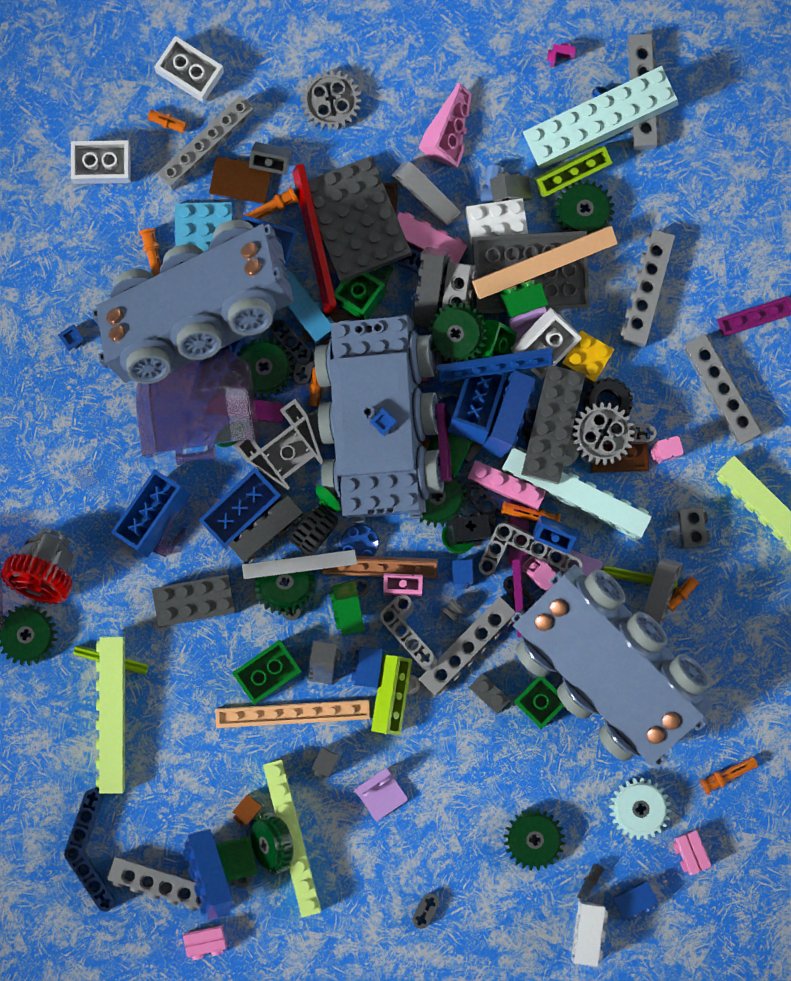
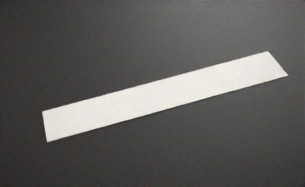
[242,550,357,579]

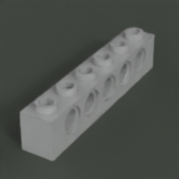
[627,34,660,150]
[157,95,254,191]
[620,230,675,347]
[435,262,477,377]
[682,333,762,446]
[418,596,516,696]
[107,856,201,911]

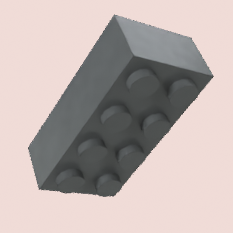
[152,575,236,628]

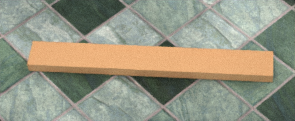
[472,226,618,299]
[215,700,371,728]

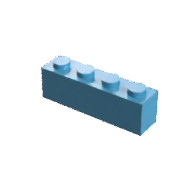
[285,269,334,346]

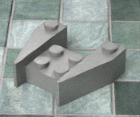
[234,399,323,490]

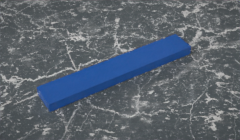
[437,347,553,382]

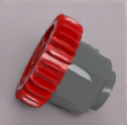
[1,529,74,604]

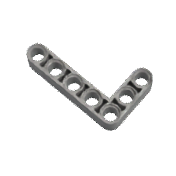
[478,522,583,575]

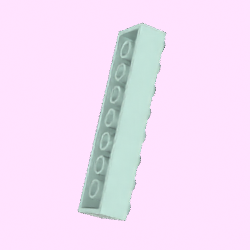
[523,66,679,170]
[501,447,652,540]

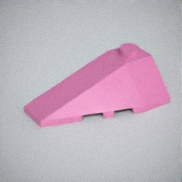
[419,83,472,168]

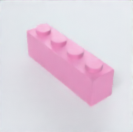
[397,212,467,263]
[468,460,546,511]

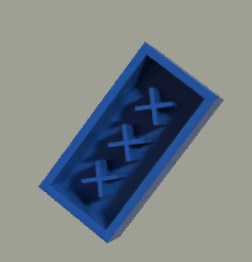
[480,370,536,458]
[447,372,507,444]
[198,468,282,550]
[111,469,192,558]
[183,829,233,921]

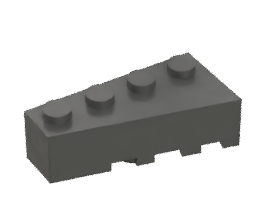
[228,495,303,564]
[309,641,341,685]

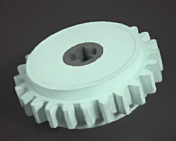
[609,778,671,840]

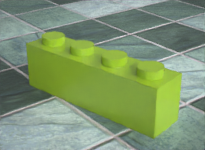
[533,146,612,197]
[371,654,412,736]

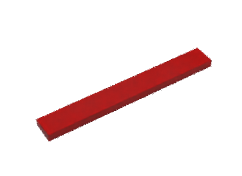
[292,164,337,313]

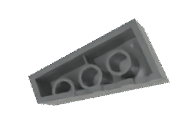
[413,247,451,327]

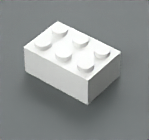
[154,36,224,103]
[71,140,131,184]
[465,198,528,248]
[510,307,582,380]
[571,901,608,967]

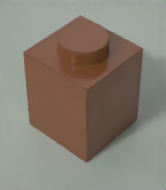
[232,794,263,825]

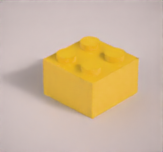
[561,330,614,384]

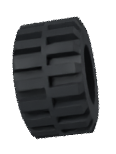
[583,378,633,425]
[290,504,338,556]

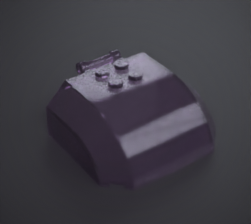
[136,349,260,465]

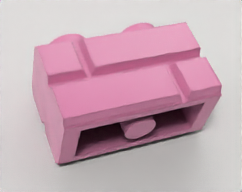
[651,436,684,464]
[521,556,556,591]
[383,574,423,597]
[673,829,712,875]
[183,925,227,960]

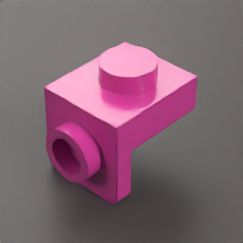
[547,43,576,67]

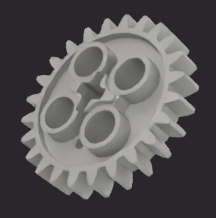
[300,69,361,132]
[572,402,635,465]

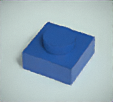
[58,324,85,351]
[369,408,398,436]

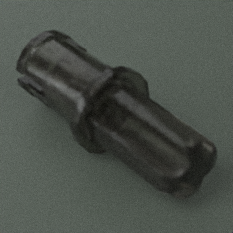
[577,863,605,902]

